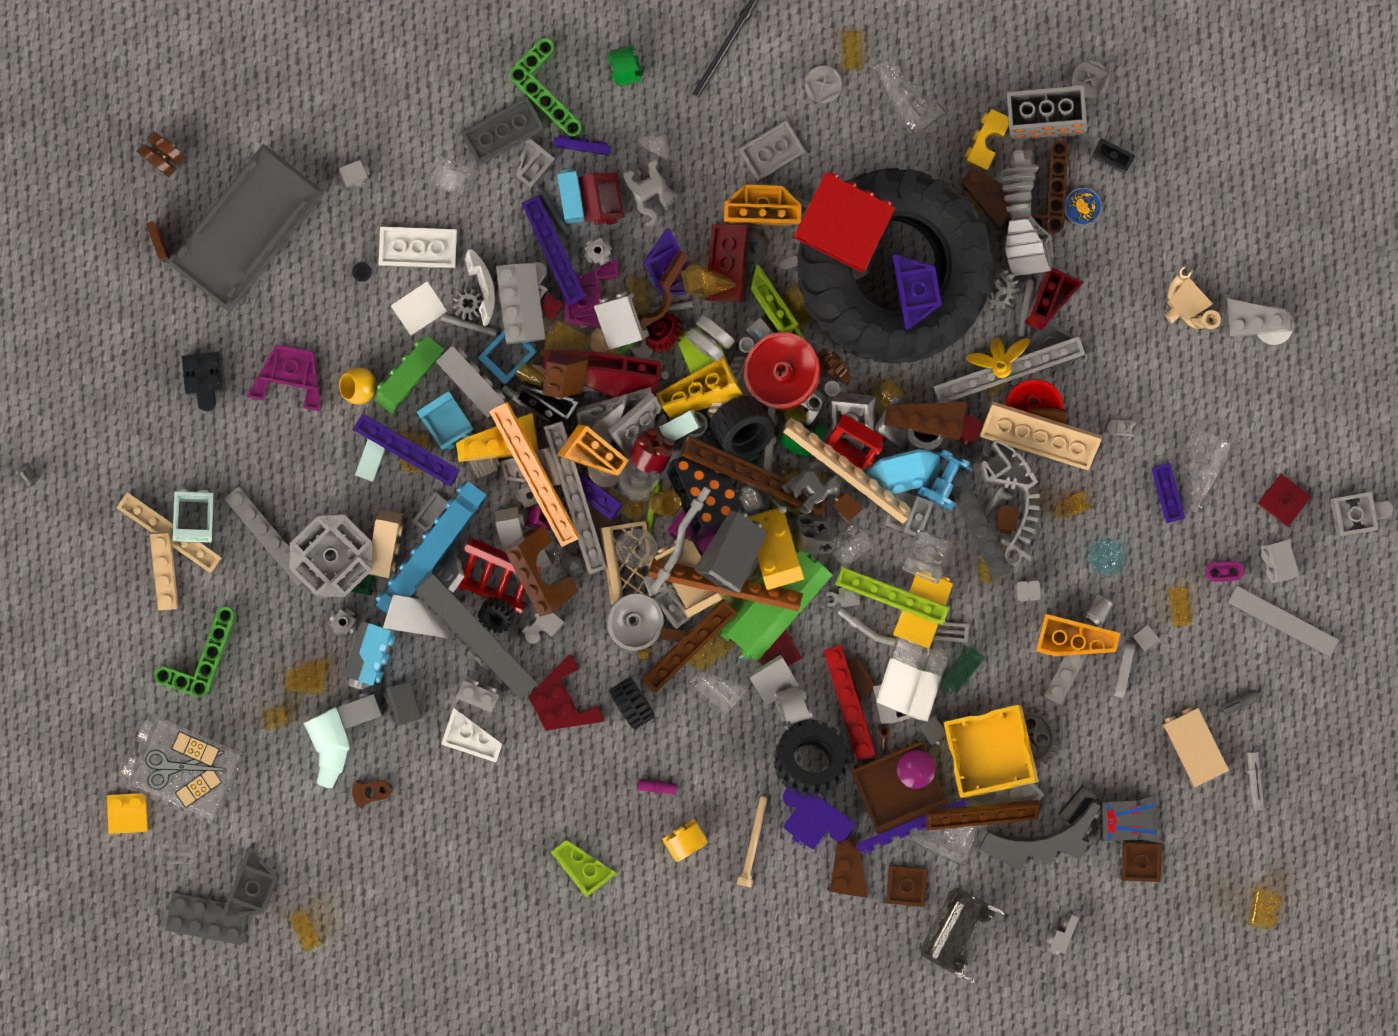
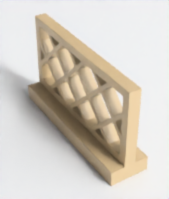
[599,521,658,604]

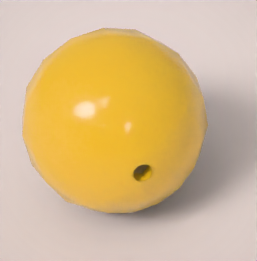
[339,367,377,405]

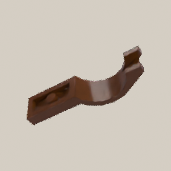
[638,249,689,328]

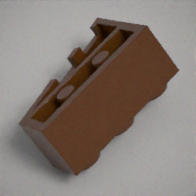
[961,166,1011,230]

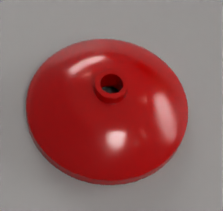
[1006,379,1063,412]

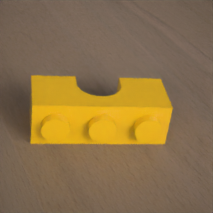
[964,109,1009,172]

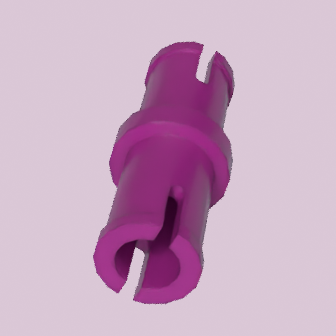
[637,778,677,795]

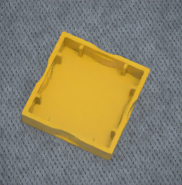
[944,705,1039,799]

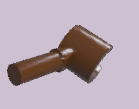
[877,724,890,752]

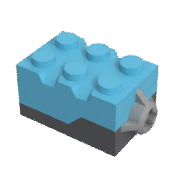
[344,621,396,690]

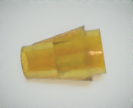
[516,363,545,387]

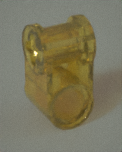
[1053,491,1092,519]

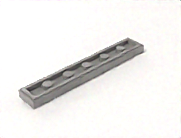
[1227,586,1339,657]

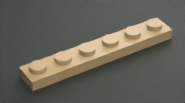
[116,492,222,574]

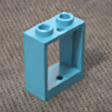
[557,169,585,224]

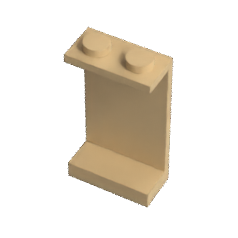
[655,537,724,617]
[1162,706,1229,787]

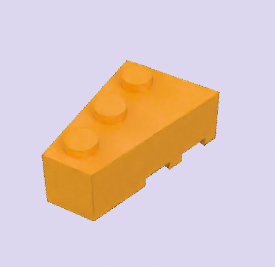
[557,424,629,476]

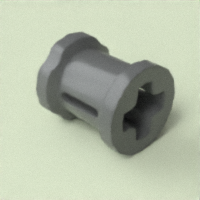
[15,463,41,488]

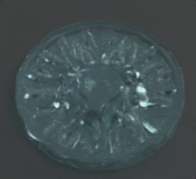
[1089,540,1125,576]

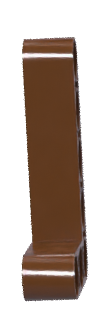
[1007,140,1068,235]

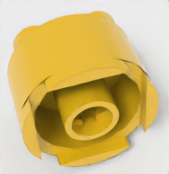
[662,819,708,862]

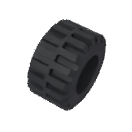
[609,677,655,730]

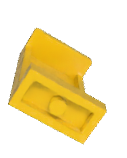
[893,568,953,649]

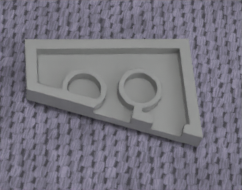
[500,447,561,485]

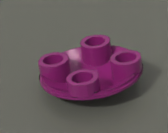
[897,750,936,789]

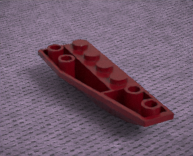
[543,349,662,398]

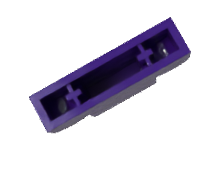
[783,786,857,849]

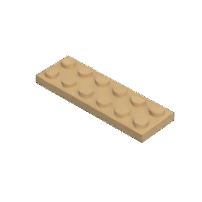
[980,401,1102,471]

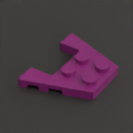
[563,260,619,329]
[247,345,321,412]

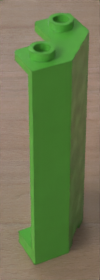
[720,540,833,661]

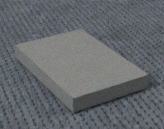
[738,120,807,182]

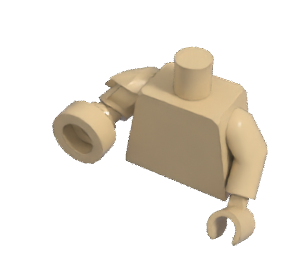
[1165,265,1221,330]

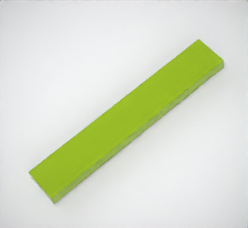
[835,567,950,625]

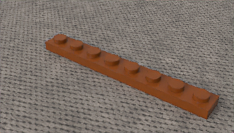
[648,558,803,612]

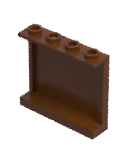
[851,740,949,835]

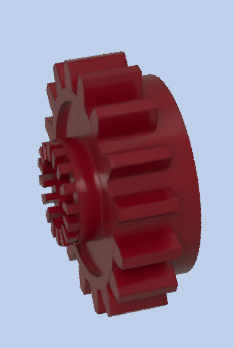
[644,312,685,353]

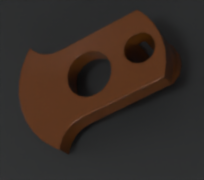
[352,779,393,809]

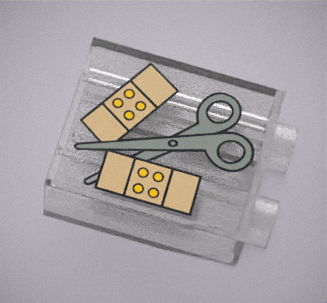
[121,716,246,824]

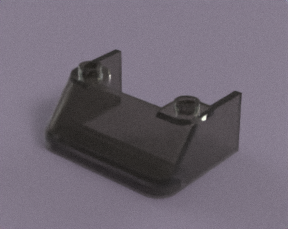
[921,888,1009,984]

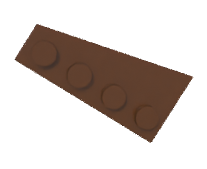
[884,402,967,440]

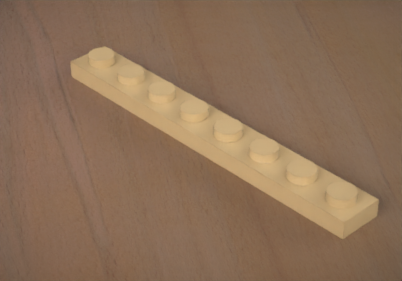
[783,417,911,524]

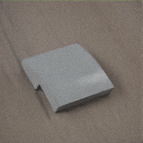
[882,491,934,538]

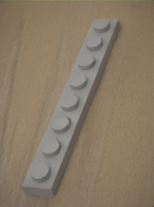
[934,337,1085,403]
[543,421,607,574]

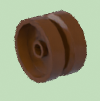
[136,131,186,178]

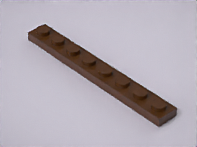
[681,436,829,516]

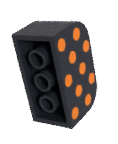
[666,456,739,541]

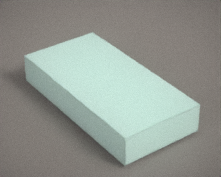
[659,410,701,441]
[355,439,385,482]

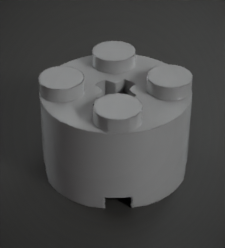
[774,686,813,730]

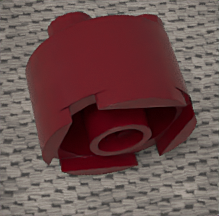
[630,428,674,474]

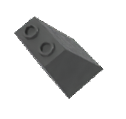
[694,510,767,594]

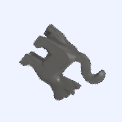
[782,461,841,515]

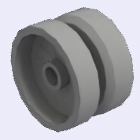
[685,315,735,362]

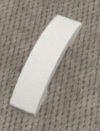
[465,249,495,326]

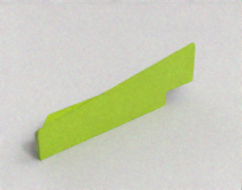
[750,265,806,340]

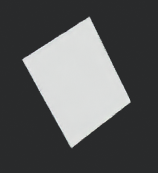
[391,282,447,335]

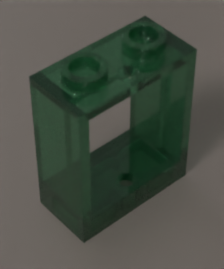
[940,646,985,695]

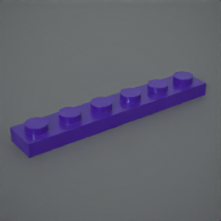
[521,195,586,306]
[353,413,460,486]
[856,799,966,854]

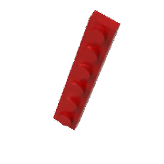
[823,644,877,761]

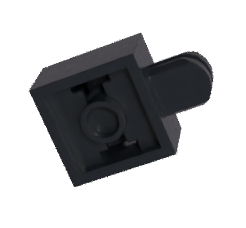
[181,351,226,412]

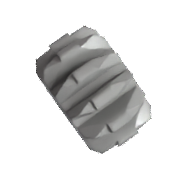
[452,288,483,321]

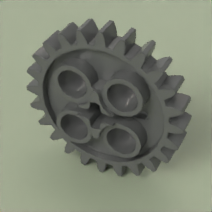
[1023,707,1059,768]

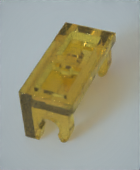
[289,909,323,952]

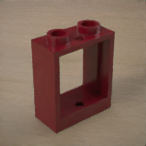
[578,173,625,225]

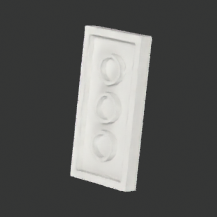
[379,227,457,268]

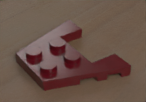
[528,654,605,731]

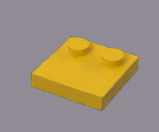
[107,793,148,834]

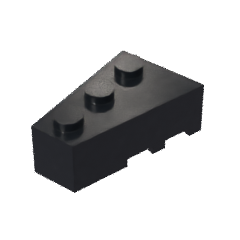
[513,378,585,427]

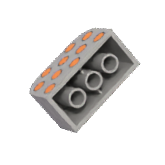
[1007,86,1087,140]

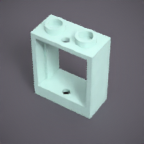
[173,489,213,542]

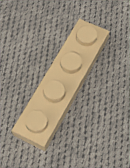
[150,532,179,610]

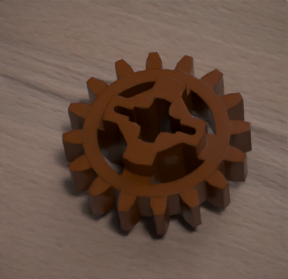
[817,348,852,384]

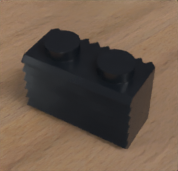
[1091,138,1135,174]

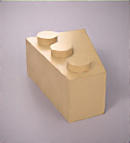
[369,509,404,578]

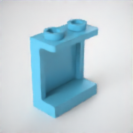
[417,391,475,452]

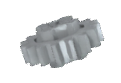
[986,268,1020,310]

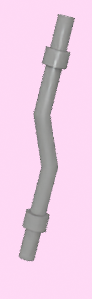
[651,486,711,592]
[837,608,940,674]

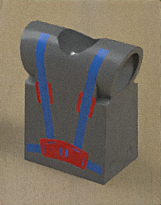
[1099,794,1158,843]

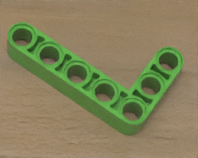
[510,38,582,138]
[154,607,236,697]

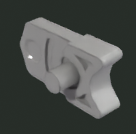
[1107,420,1136,437]

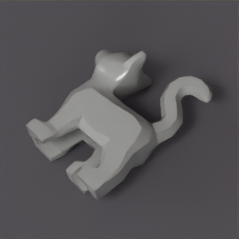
[623,160,678,227]

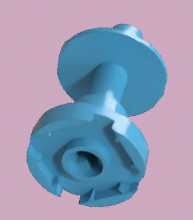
[918,450,973,511]

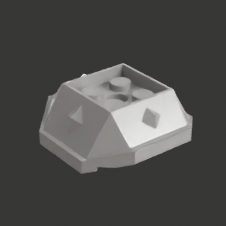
[289,514,372,597]

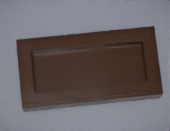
[848,656,876,698]

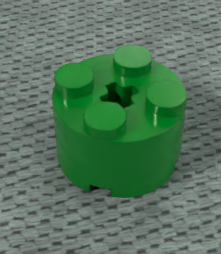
[607,44,643,87]

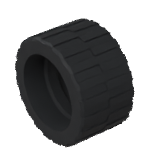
[710,396,775,459]

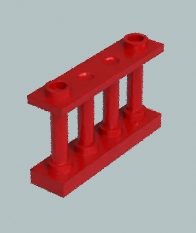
[458,537,541,614]

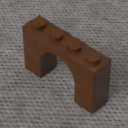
[505,525,579,617]

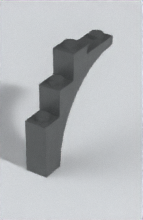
[979,799,1102,871]

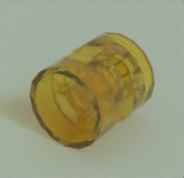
[649,491,682,516]

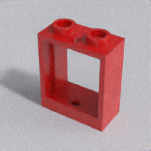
[826,414,884,471]

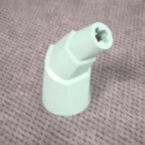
[303,707,350,788]

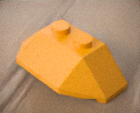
[724,185,801,226]

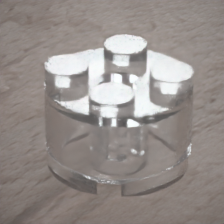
[618,460,660,502]
[615,529,657,567]

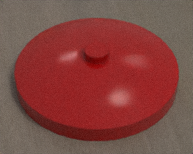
[744,332,821,409]

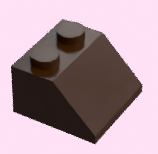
[542,350,589,398]

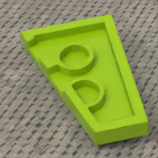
[551,840,617,898]

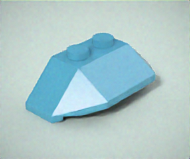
[864,449,941,494]

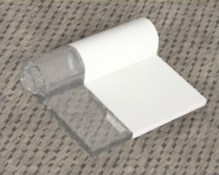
[876,636,949,722]

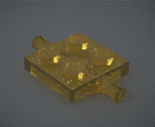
[540,321,592,357]

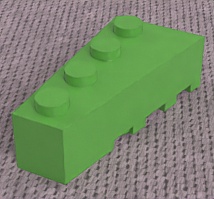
[375,336,444,415]

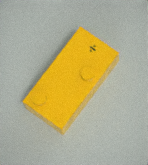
[747,508,804,590]

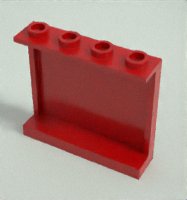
[792,172,895,273]

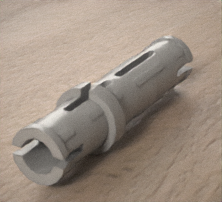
[1246,752,1265,811]

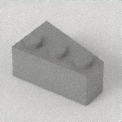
[1227,298,1291,338]

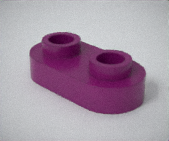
[1205,561,1244,582]

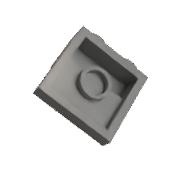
[1046,913,1079,956]

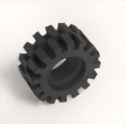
[478,597,515,633]

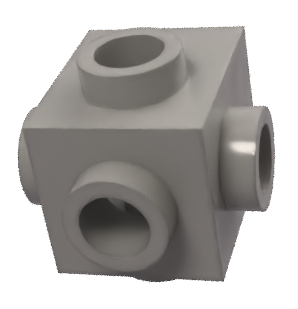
[584,238,612,266]
[330,608,358,637]

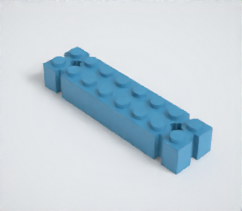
[376,481,488,613]

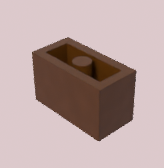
[832,493,863,524]

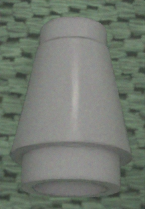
[1085,598,1112,627]

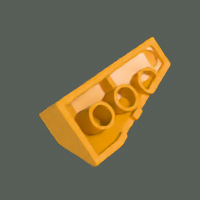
[1036,614,1121,656]

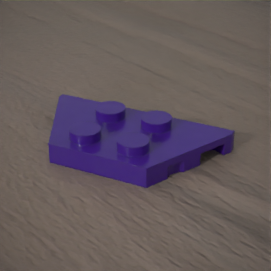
[643,228,702,296]
[893,254,942,330]

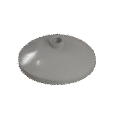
[607,593,663,651]

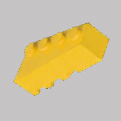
[657,357,743,419]
[456,413,538,462]

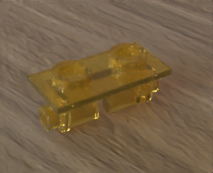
[1168,587,1192,627]

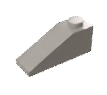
[587,394,628,445]

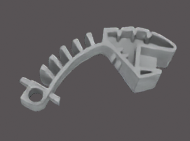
[1001,149,1053,276]
[980,440,1040,568]

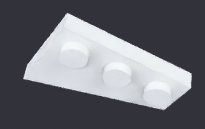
[441,708,502,762]

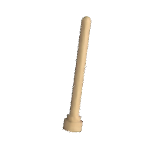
[737,796,767,888]

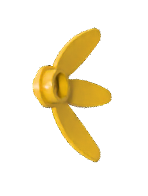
[965,337,1030,378]

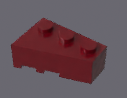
[1024,267,1084,331]

